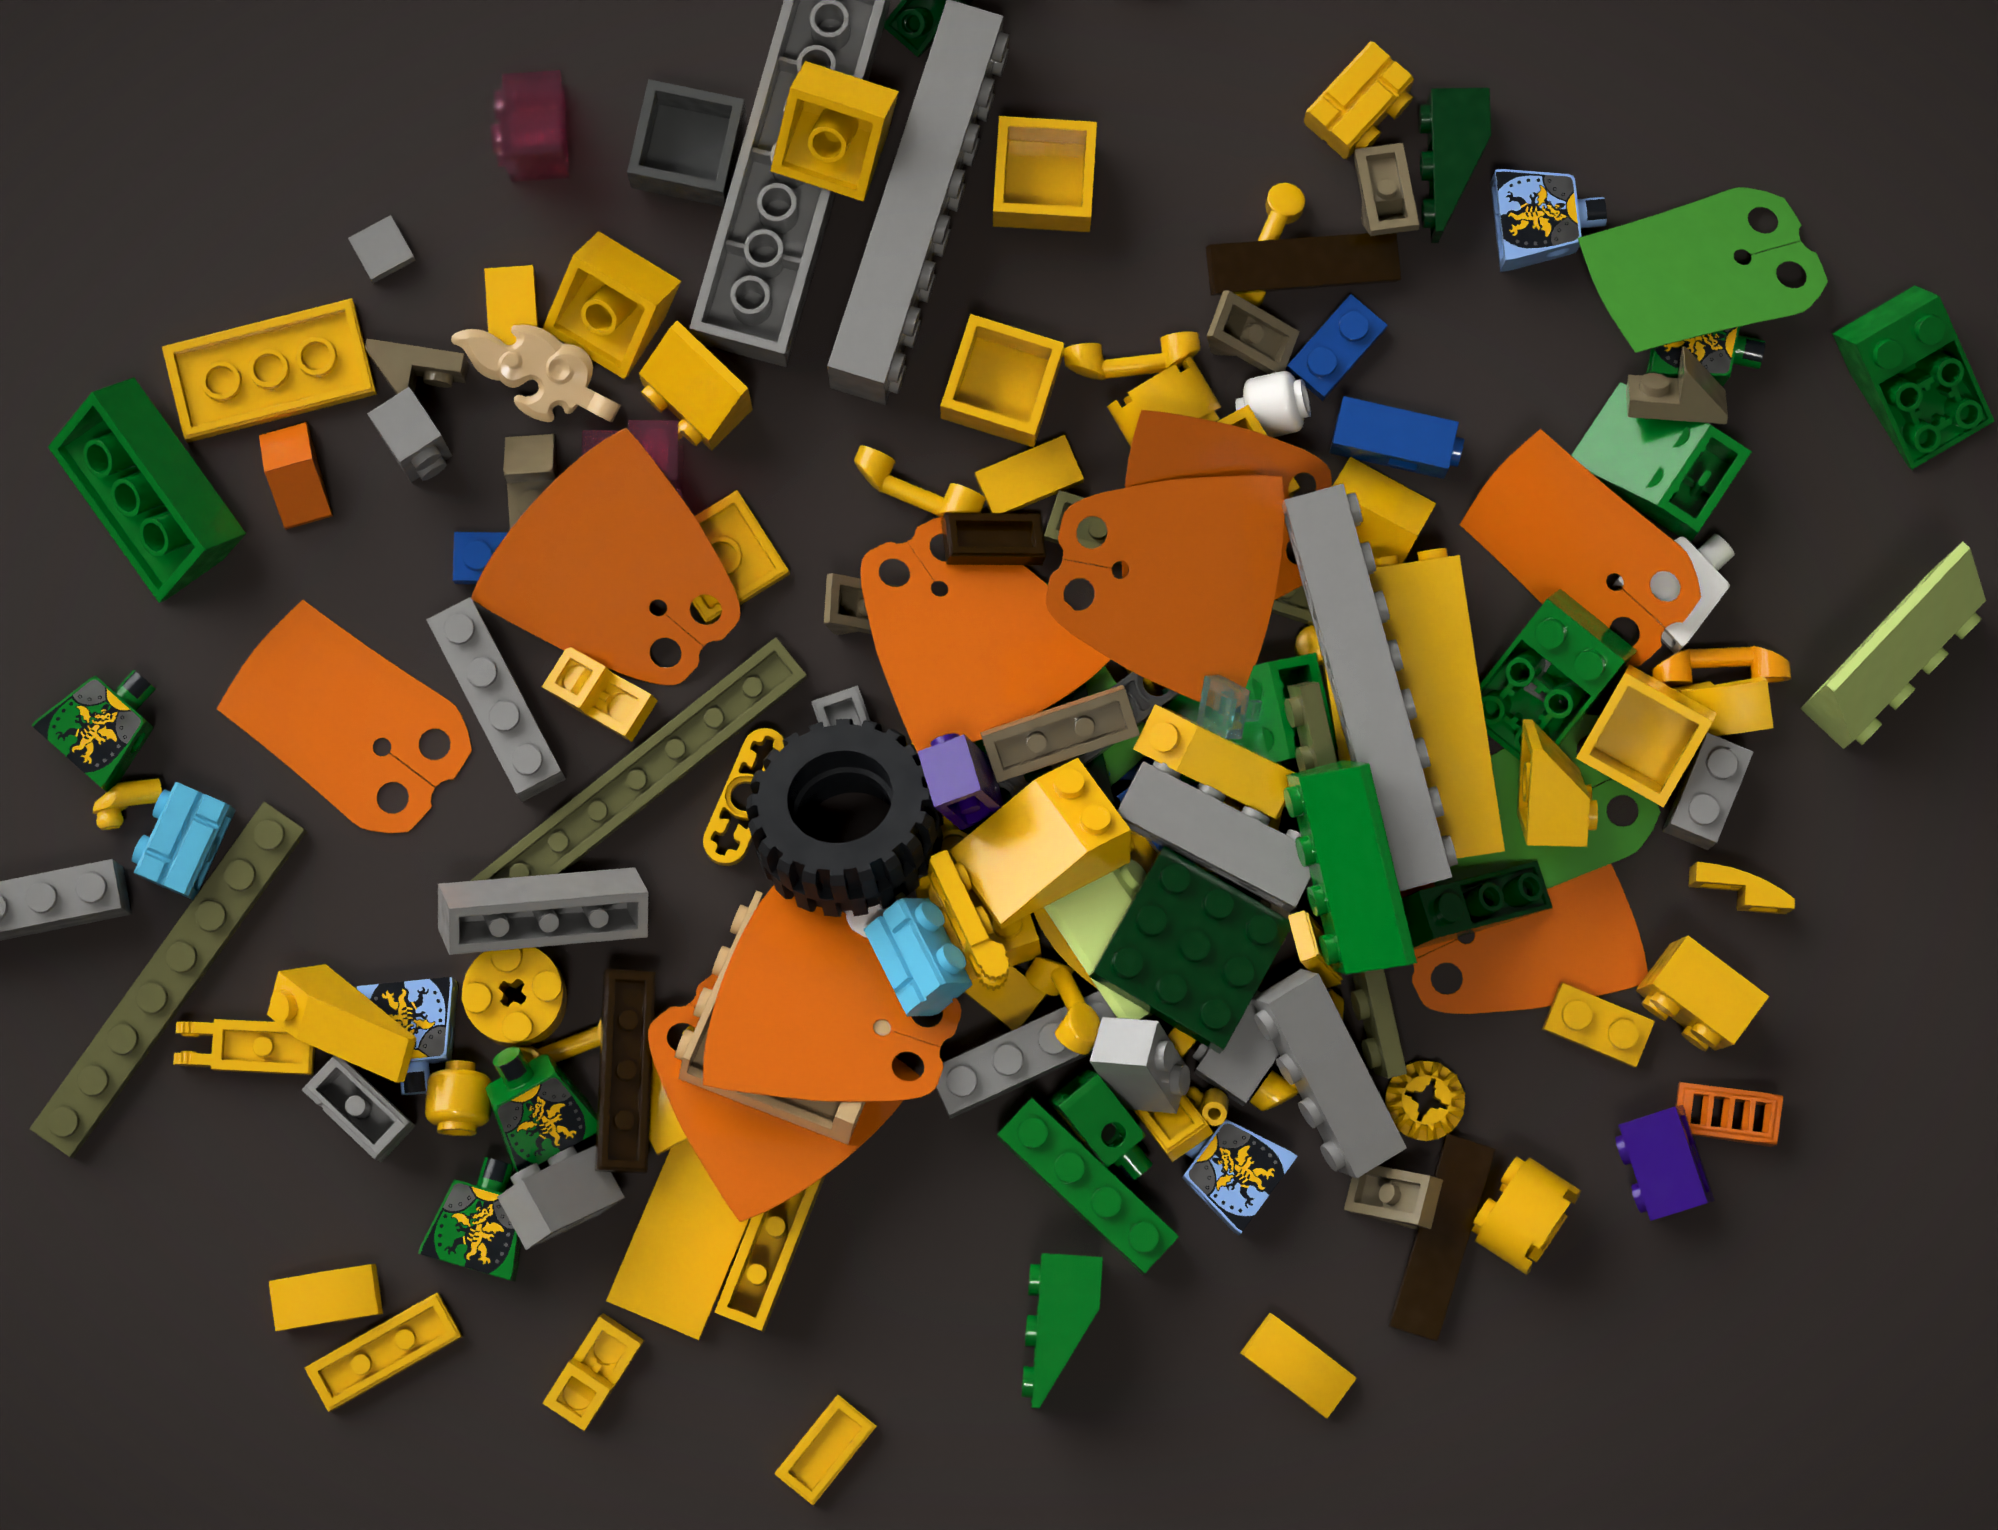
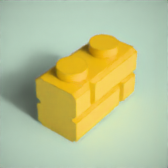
[1303,41,1414,159]

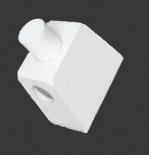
[1611,534,1735,654]

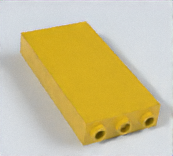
[1320,548,1505,859]

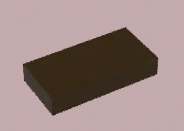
[941,513,1046,565]

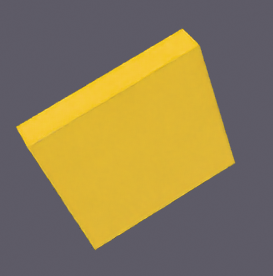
[692,490,790,625]

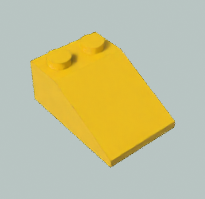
[949,758,1131,929]

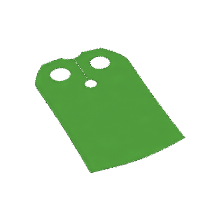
[1578,187,1828,353]
[1433,714,1661,889]

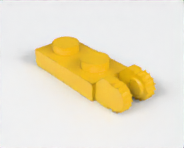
[928,850,1010,991]
[173,1019,315,1075]

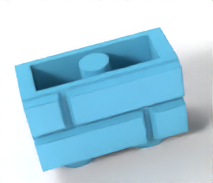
[132,782,236,900]
[864,898,973,1017]

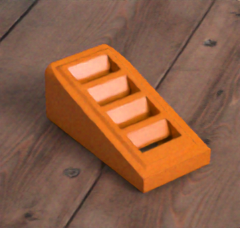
[1676,1082,1783,1147]

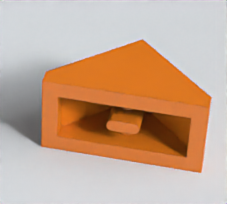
[259,422,333,530]

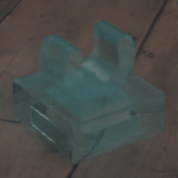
[1196,675,1262,739]

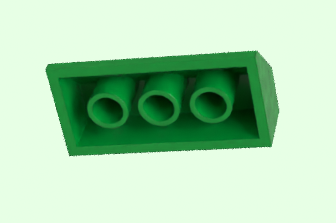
[48,377,246,603]
[1284,760,1417,974]

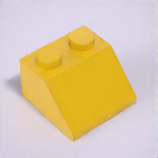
[770,61,899,202]
[542,231,681,380]
[639,320,753,451]
[1517,719,1598,847]

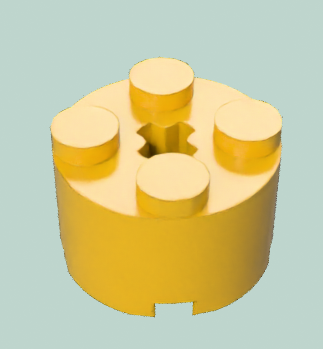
[1107,356,1221,447]
[462,947,567,1047]
[1472,1156,1581,1275]

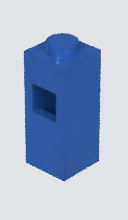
[1329,396,1464,479]

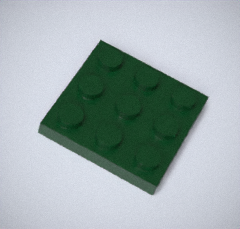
[1089,846,1291,1054]

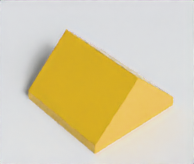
[1333,457,1436,564]

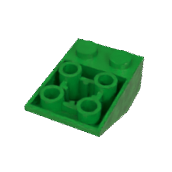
[1832,285,1994,470]
[1571,382,1752,543]
[1480,589,1637,761]
[1161,653,1338,785]
[1021,1253,1103,1409]

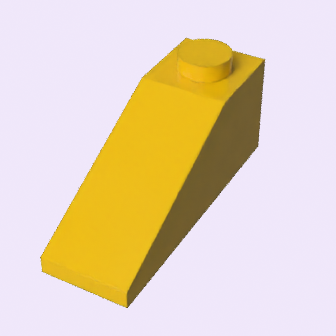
[1133,704,1295,820]
[267,964,417,1083]

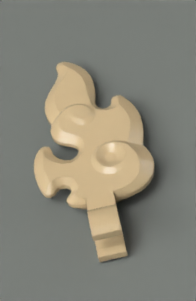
[451,324,621,422]

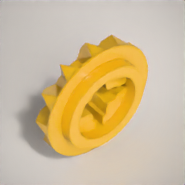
[1385,1061,1465,1141]

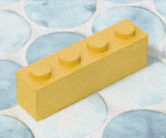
[714,1175,826,1332]

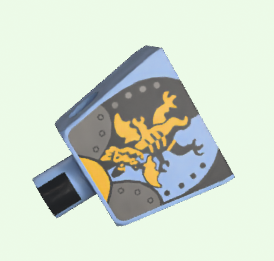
[1490,169,1607,272]
[357,977,458,1095]
[1182,1119,1298,1236]

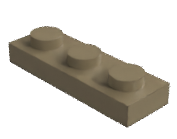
[980,685,1140,783]

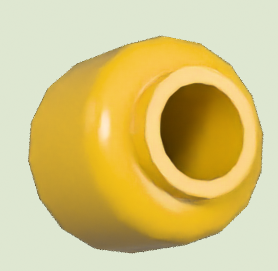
[425,1060,492,1136]

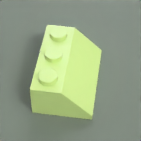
[1044,857,1153,1020]

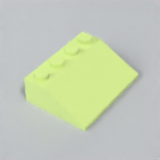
[1800,541,1986,749]

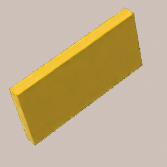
[162,298,377,443]
[606,1140,751,1340]

